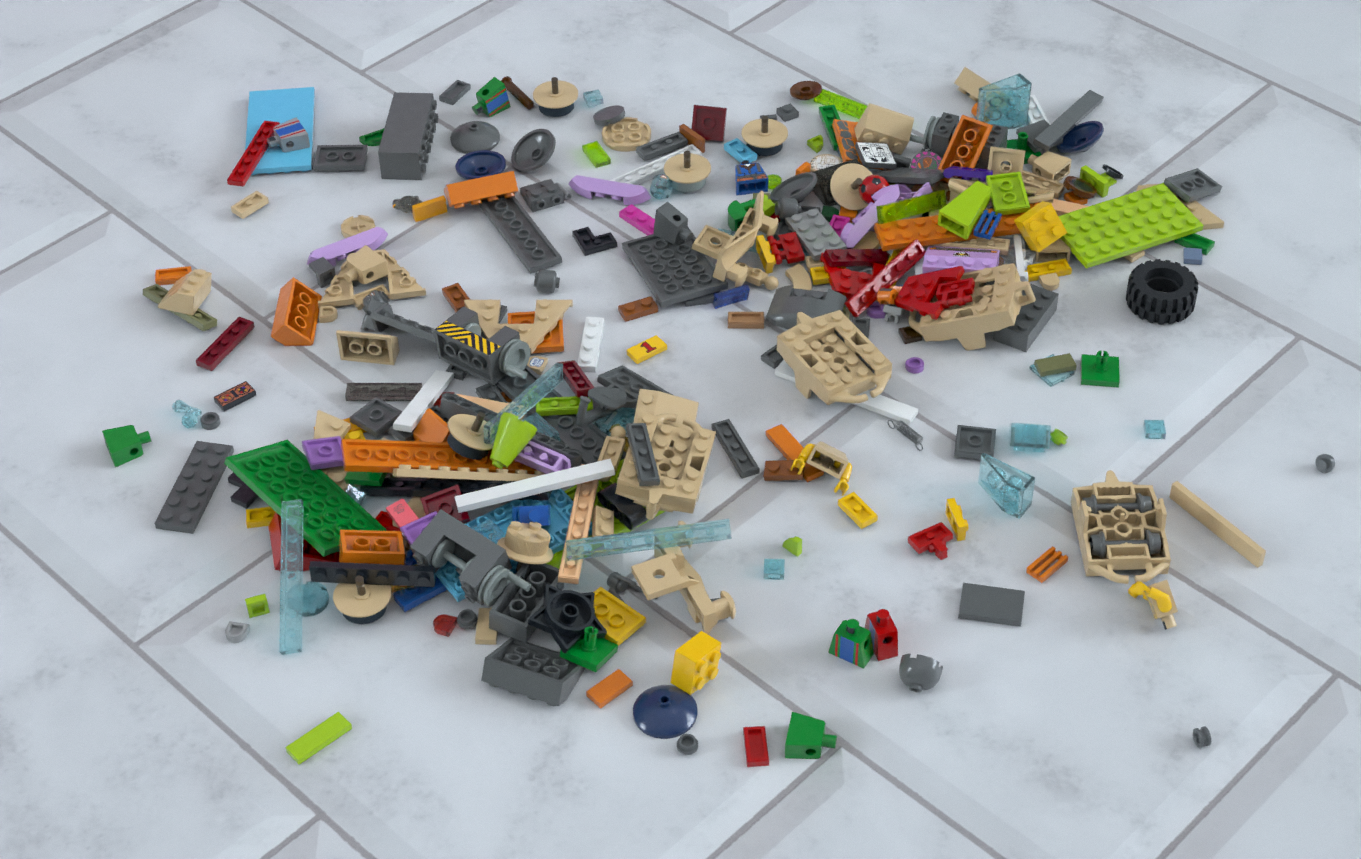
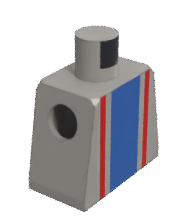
[267,117,310,153]

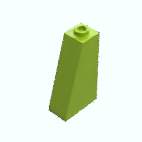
[938,181,991,240]

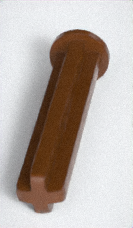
[501,76,534,110]

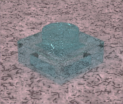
[583,89,604,107]
[1143,420,1166,439]
[345,484,367,506]
[764,559,785,580]

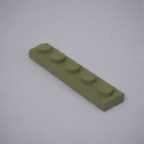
[143,284,217,331]

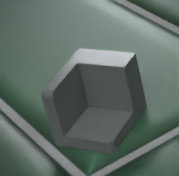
[309,257,336,288]

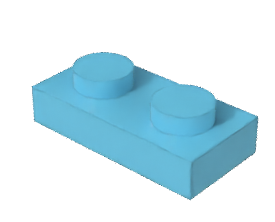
[724,138,757,163]

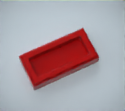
[743,726,769,767]

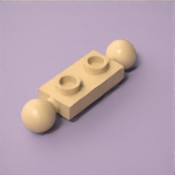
[736,262,779,290]
[597,426,626,482]

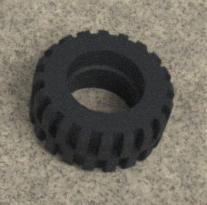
[1126,259,1199,325]

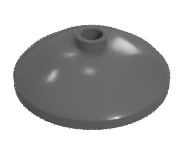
[450,121,500,154]
[511,129,556,172]
[770,172,818,203]

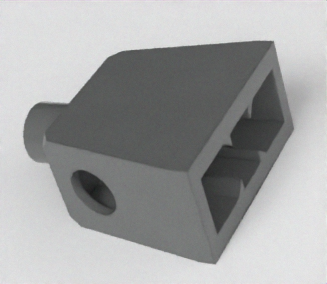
[653,202,693,244]

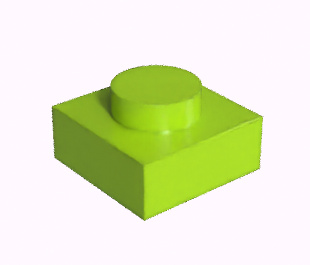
[245,594,270,618]

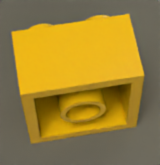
[1014,201,1067,252]
[670,631,722,695]

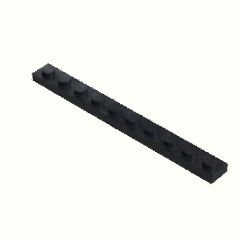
[360,478,553,501]

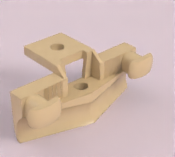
[944,146,1055,207]
[692,191,778,288]
[631,521,736,635]

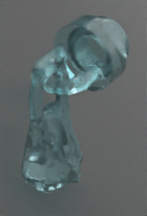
[172,400,202,428]

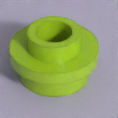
[1049,428,1068,446]

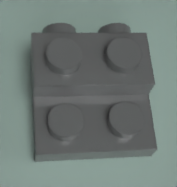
[520,179,564,212]

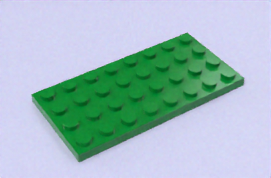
[224,439,386,557]

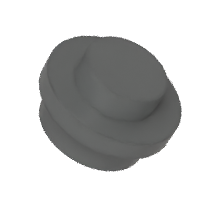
[1315,454,1335,473]
[457,609,478,629]
[677,734,698,755]

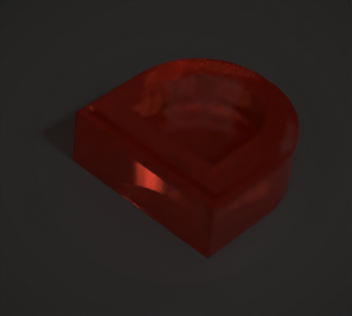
[433,614,457,637]

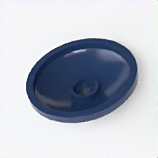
[1056,121,1104,154]
[455,150,506,180]
[633,685,697,739]

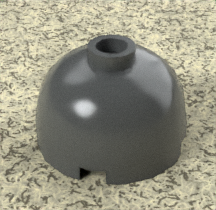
[899,654,943,693]

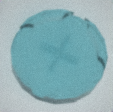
[288,581,329,617]

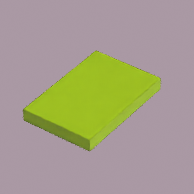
[986,172,1030,215]

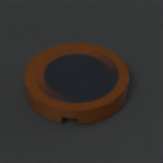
[1063,176,1097,199]

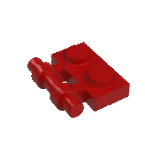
[767,232,805,265]
[935,277,975,309]

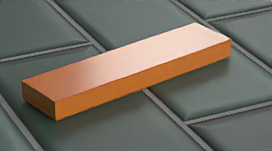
[766,424,824,482]

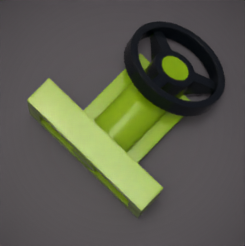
[1079,164,1124,198]

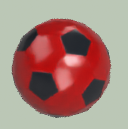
[859,175,889,204]

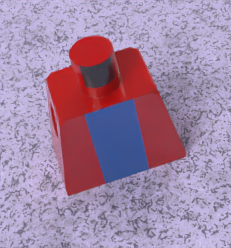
[865,609,898,661]

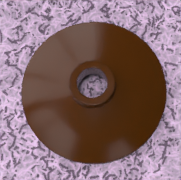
[790,81,822,100]

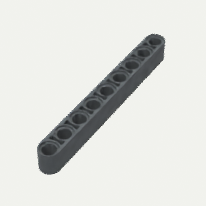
[439,393,583,468]

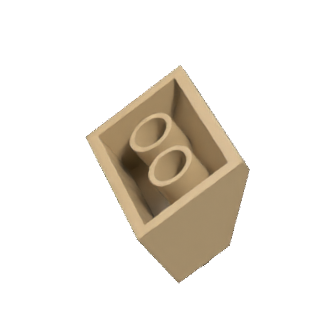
[954,67,1013,110]
[854,103,914,155]
[158,269,212,315]
[336,330,400,365]

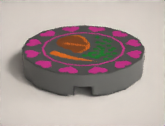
[910,151,942,169]

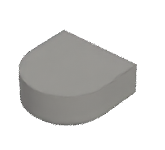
[225,621,250,643]

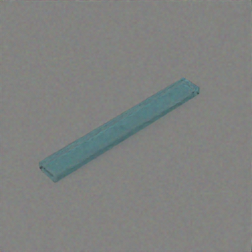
[484,363,563,444]
[279,499,303,655]
[566,519,732,561]

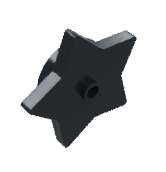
[527,584,607,654]

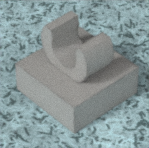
[883,304,905,324]

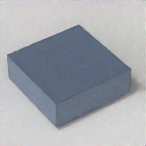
[1183,248,1202,265]

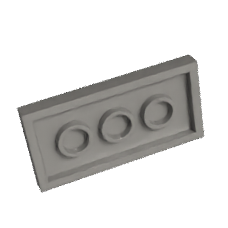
[785,208,847,261]

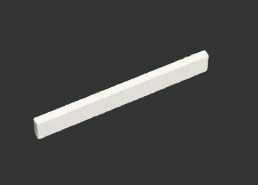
[775,359,918,425]
[455,459,615,513]

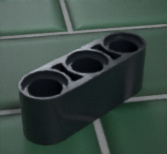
[597,483,648,530]

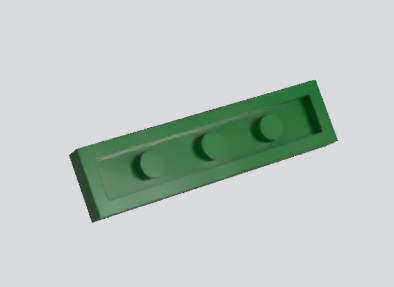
[819,105,841,151]

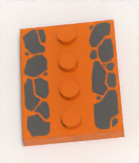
[832,119,883,170]

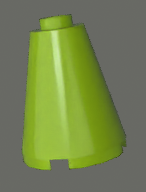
[490,412,537,469]

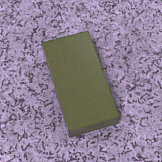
[1034,353,1077,377]

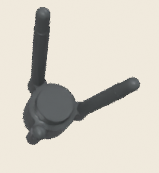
[607,572,658,604]

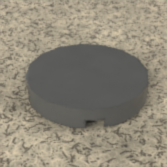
[593,105,626,126]

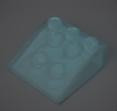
[976,73,1032,129]

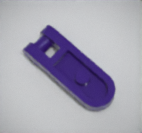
[943,166,993,182]

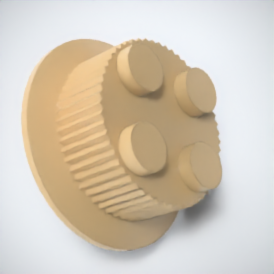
[497,521,553,572]

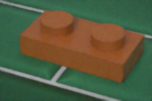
[442,283,470,312]
[618,296,658,322]
[763,460,805,481]

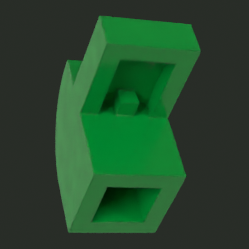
[728,199,756,234]

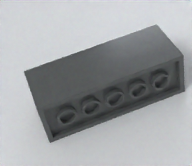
[378,92,438,180]

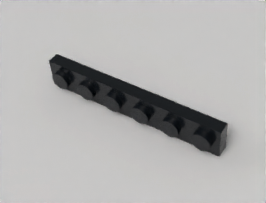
[309,561,436,587]

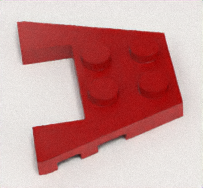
[820,253,885,299]
[894,266,965,320]

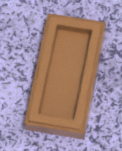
[728,312,764,329]

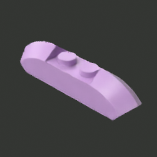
[569,175,651,205]
[840,184,900,249]
[307,227,388,266]
[514,441,571,474]

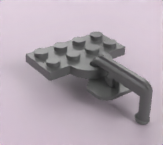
[576,365,673,427]

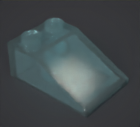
[978,453,1035,519]

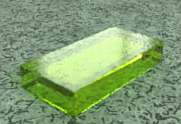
[582,141,611,168]

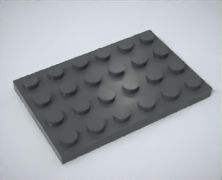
[622,226,728,307]

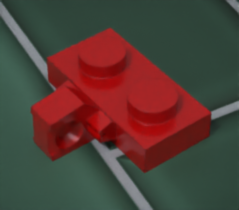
[908,522,953,560]

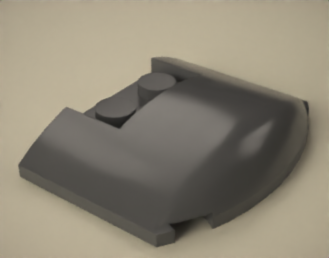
[766,285,847,329]

